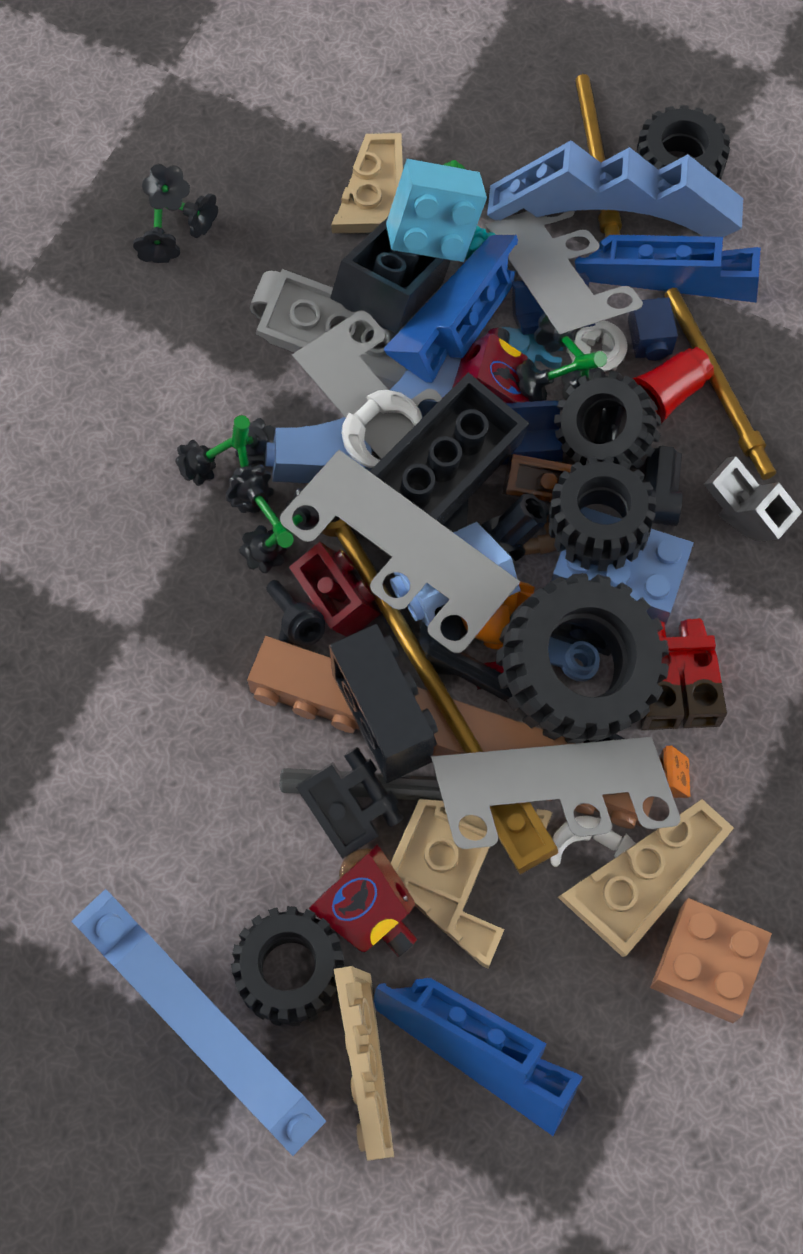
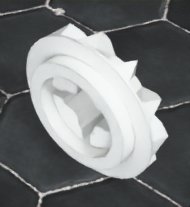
[566,320,627,371]

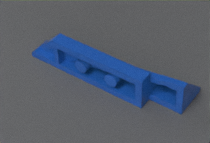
[384,235,518,383]
[575,235,761,303]
[374,978,583,1136]

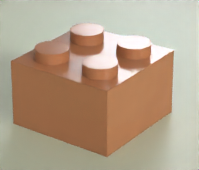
[650,898,772,1023]

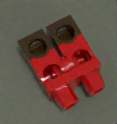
[641,618,727,731]

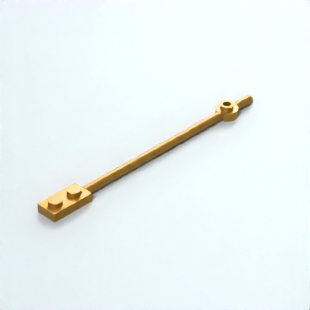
[306,483,559,874]

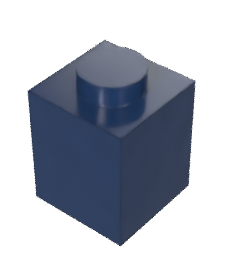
[628,297,678,361]

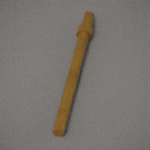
[575,74,622,237]
[664,288,776,480]

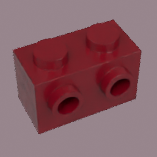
[289,542,381,637]

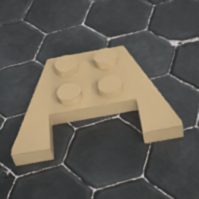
[391,799,553,969]

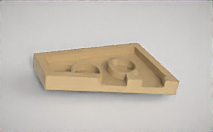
[331,133,403,233]

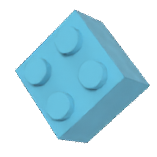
[386,159,487,262]

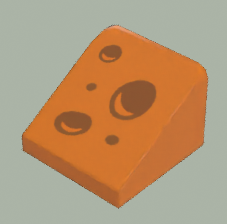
[659,746,690,798]

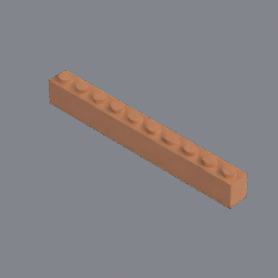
[247,636,654,829]

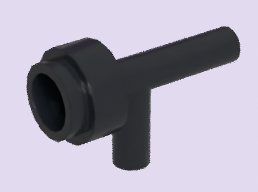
[266,580,325,646]

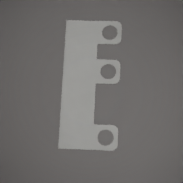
[485,211,643,334]
[292,311,442,459]
[280,450,520,653]
[431,737,680,849]

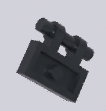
[296,747,404,859]

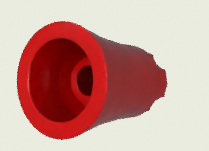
[632,347,714,424]

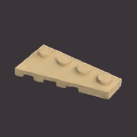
[558,799,734,957]

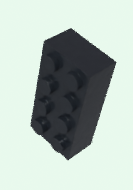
[369,372,529,525]

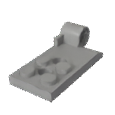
[250,269,413,388]

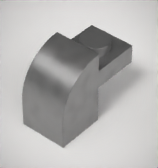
[703,456,802,541]

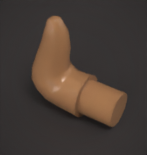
[523,515,557,555]

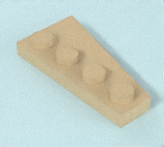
[334,966,394,1161]

